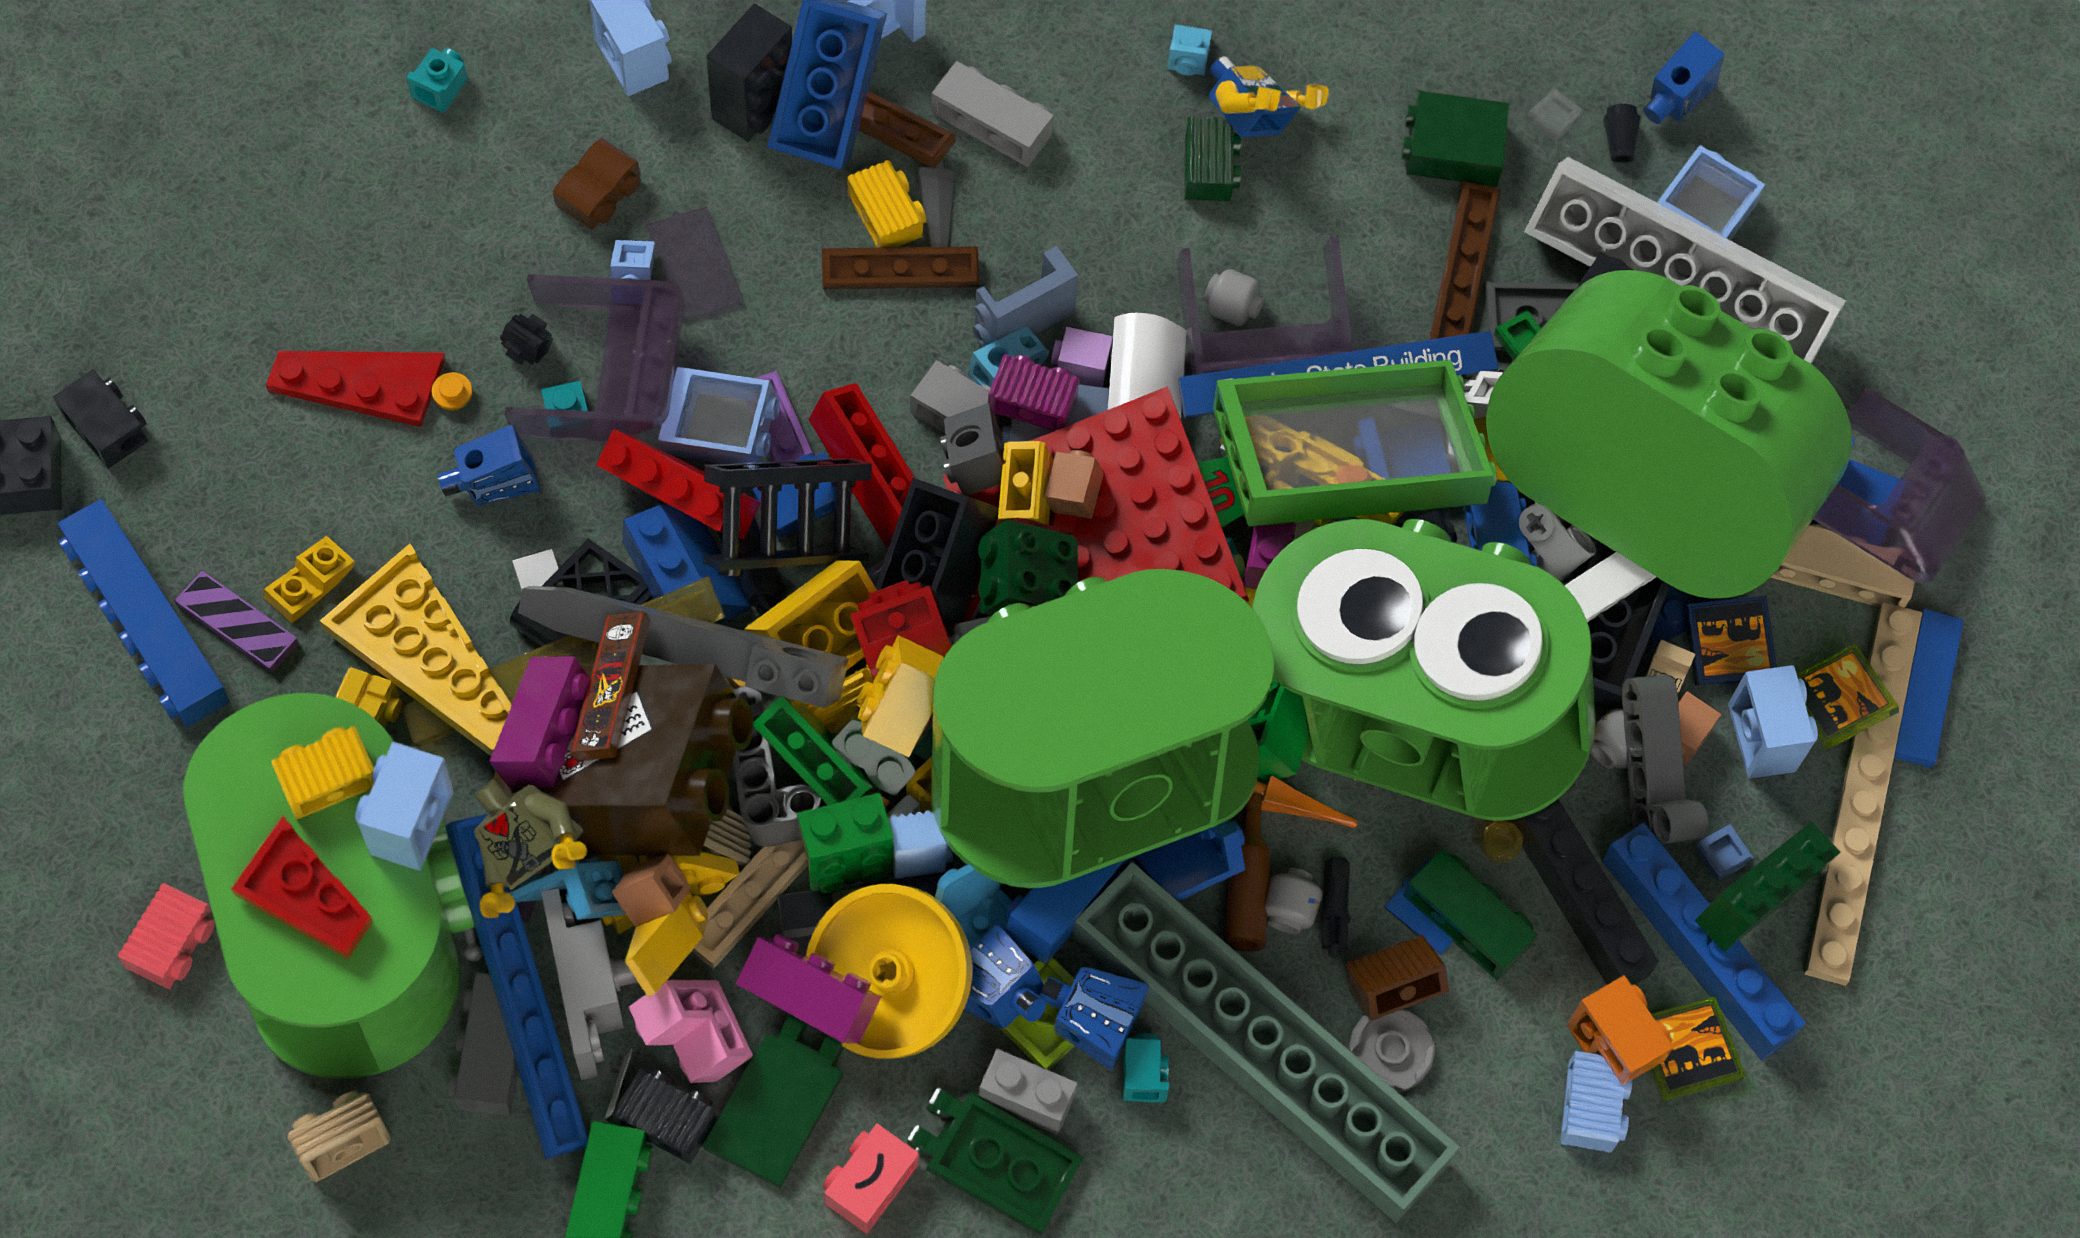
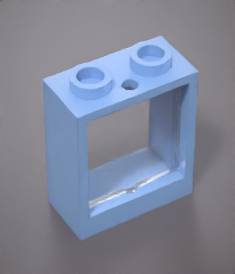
[1657,145,1766,240]
[658,367,780,464]

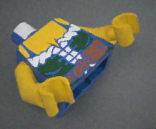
[1210,56,1329,138]

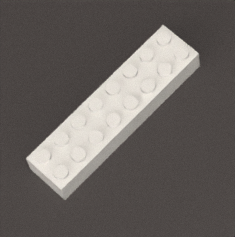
[1524,157,1846,364]

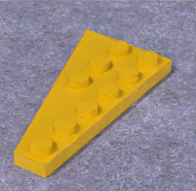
[320,544,512,756]

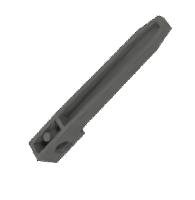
[518,586,848,708]

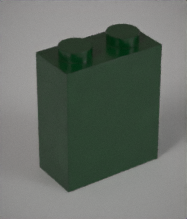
[1401,91,1509,187]

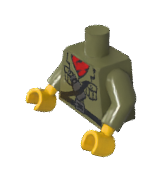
[474,779,587,918]

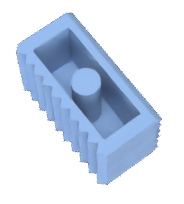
[890,810,953,879]
[1560,1051,1632,1152]

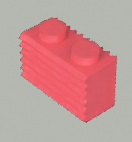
[118,883,215,989]

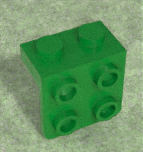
[797,793,894,893]

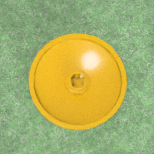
[806,884,972,1059]

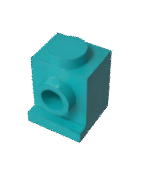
[406,48,468,113]
[1122,1034,1169,1103]

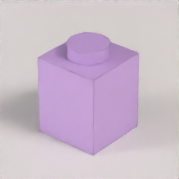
[1051,327,1113,388]

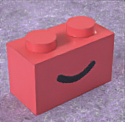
[822,1123,920,1234]

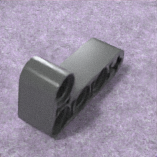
[1622,674,1709,844]
[733,687,824,847]

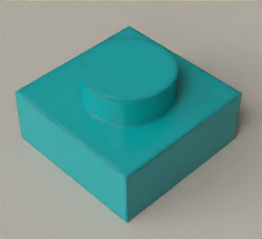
[541,381,590,430]

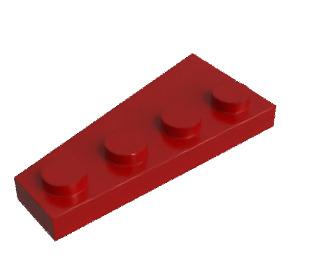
[266,351,446,427]

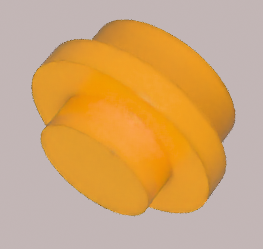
[432,372,473,411]

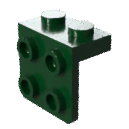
[978,520,1078,616]

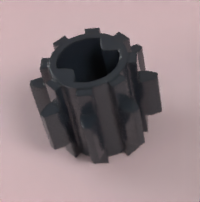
[500,314,553,365]

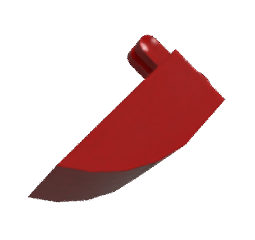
[850,580,953,725]

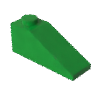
[1248,679,1307,783]

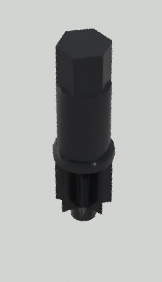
[1321,857,1351,958]

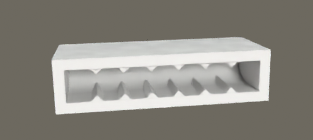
[1108,313,1187,419]

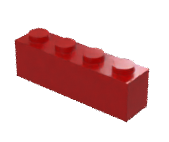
[808,383,915,548]
[596,429,761,539]

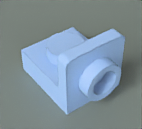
[610,240,655,300]

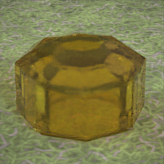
[1481,821,1524,864]

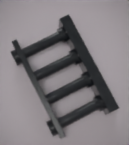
[703,458,872,576]

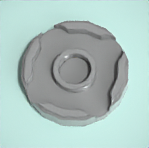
[1348,1009,1435,1092]

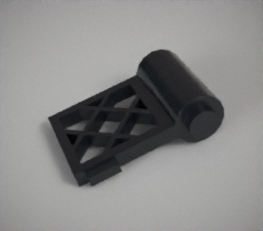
[509,538,652,666]

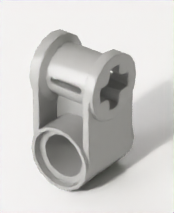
[1519,502,1596,578]

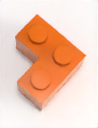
[1567,975,1674,1086]

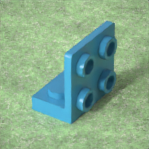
[509,857,626,919]

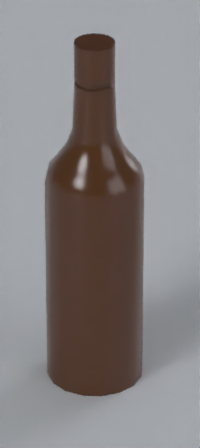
[1224,793,1271,952]

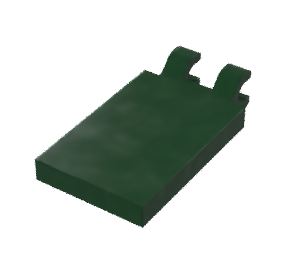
[703,1014,845,1189]
[906,1088,1084,1236]

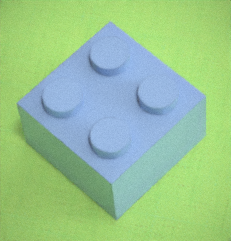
[589,0,672,96]
[1728,665,1818,779]
[355,742,454,871]

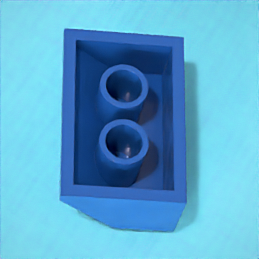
[623,505,750,624]

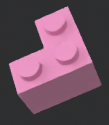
[629,980,753,1083]

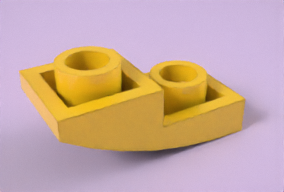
[264,536,355,624]

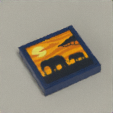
[1684,595,1777,686]

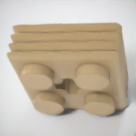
[287,1091,391,1182]

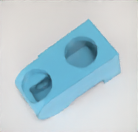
[968,327,1049,387]

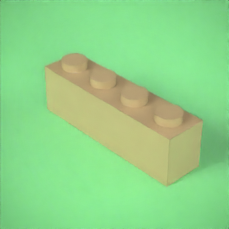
[1770,524,1920,608]

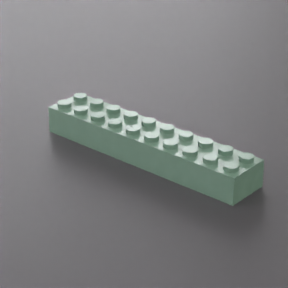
[1072,862,1460,1224]

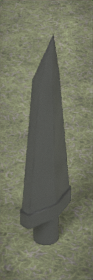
[917,159,955,247]

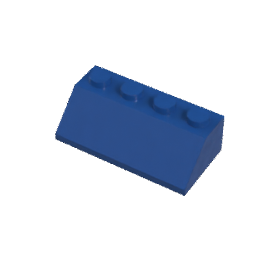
[767,0,887,169]

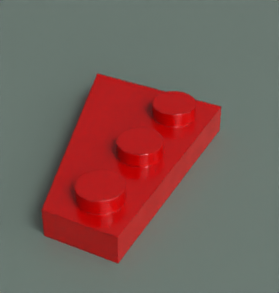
[231,815,373,959]

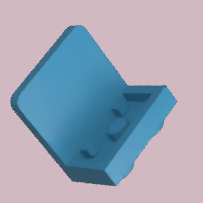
[935,864,1012,949]

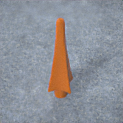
[1253,775,1358,828]

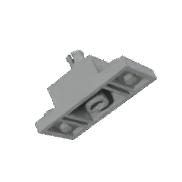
[541,888,638,1080]

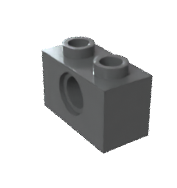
[940,403,1005,496]

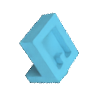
[1167,25,1212,76]

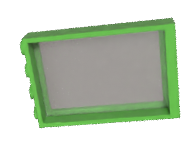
[1213,360,1497,526]

